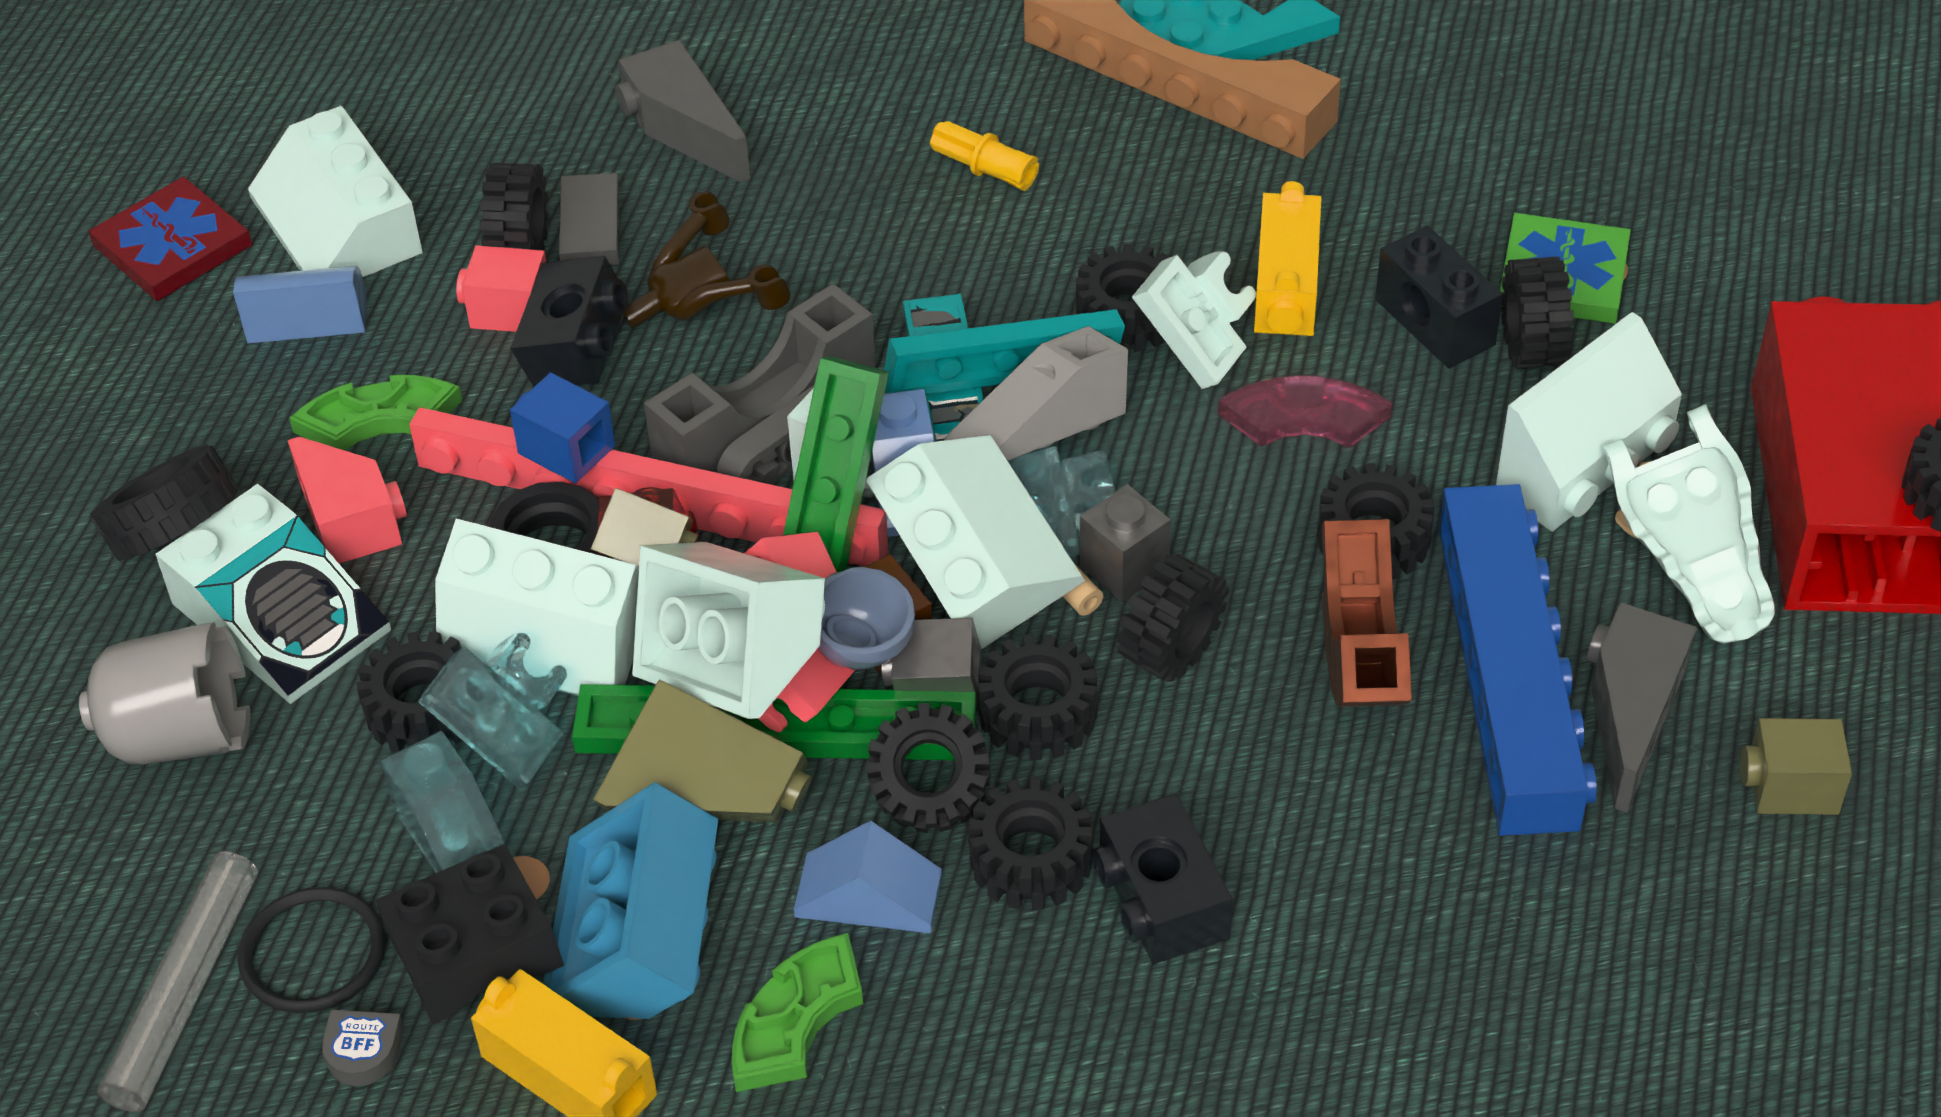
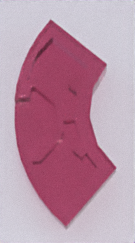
[1218,376,1392,448]

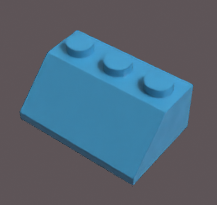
[543,782,718,1019]

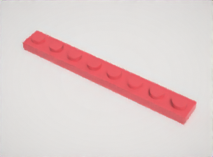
[409,407,888,566]

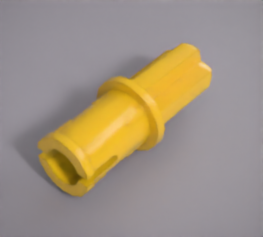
[930,121,1039,191]

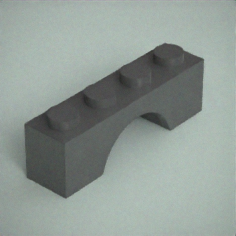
[644,284,876,472]

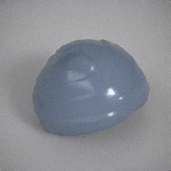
[818,567,915,670]

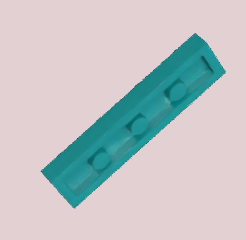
[884,309,1125,395]

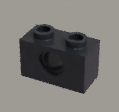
[1375,225,1503,369]
[510,256,628,387]
[1092,793,1233,965]

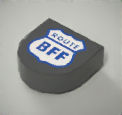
[322,1010,405,1086]

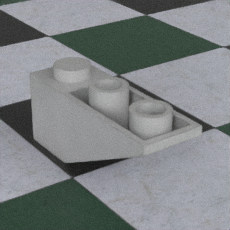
[944,326,1128,461]

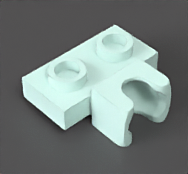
[1132,251,1256,389]

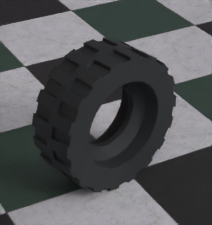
[89,444,239,561]

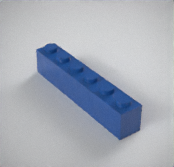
[1438,484,1596,836]

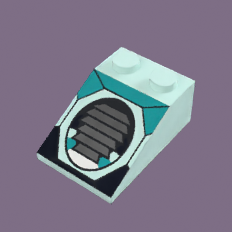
[156,484,391,704]

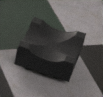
[375,843,564,1025]

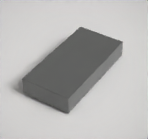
[559,172,620,265]

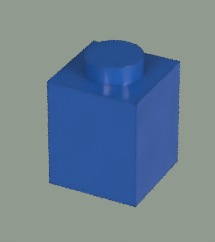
[510,372,615,484]

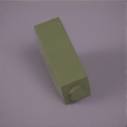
[593,679,812,823]

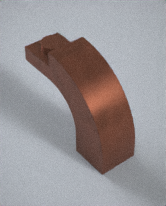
[1322,519,1412,707]

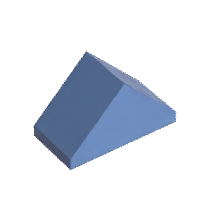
[794,821,942,933]

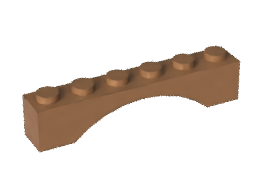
[1024,0,1341,159]

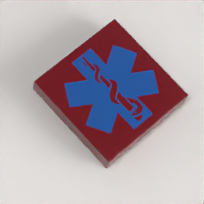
[88,176,252,302]

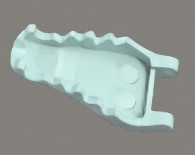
[1602,404,1775,644]

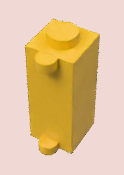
[1254,181,1321,336]
[471,969,657,1117]

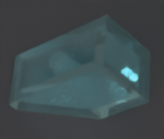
[381,731,506,873]

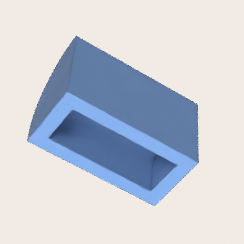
[233,266,366,344]

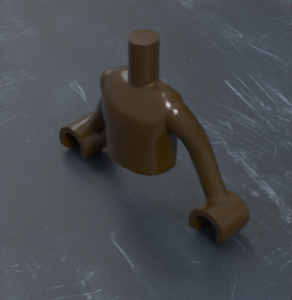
[623,191,790,329]

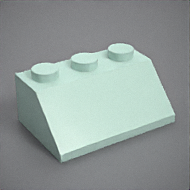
[248,105,423,277]
[1496,312,1682,532]
[866,435,1085,649]
[435,519,639,696]
[632,542,825,719]

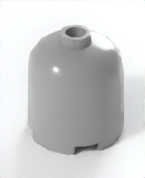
[79,622,251,765]

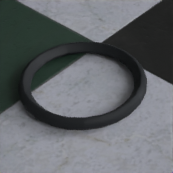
[237,887,386,1013]

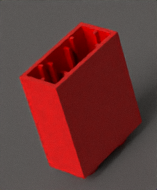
[1751,297,1941,614]

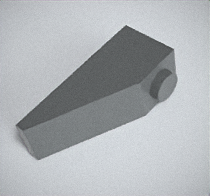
[615,40,751,182]
[1587,602,1697,813]

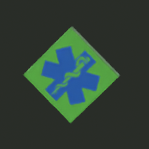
[1500,213,1631,324]

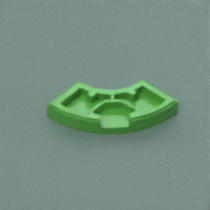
[289,375,462,451]
[732,933,863,1092]

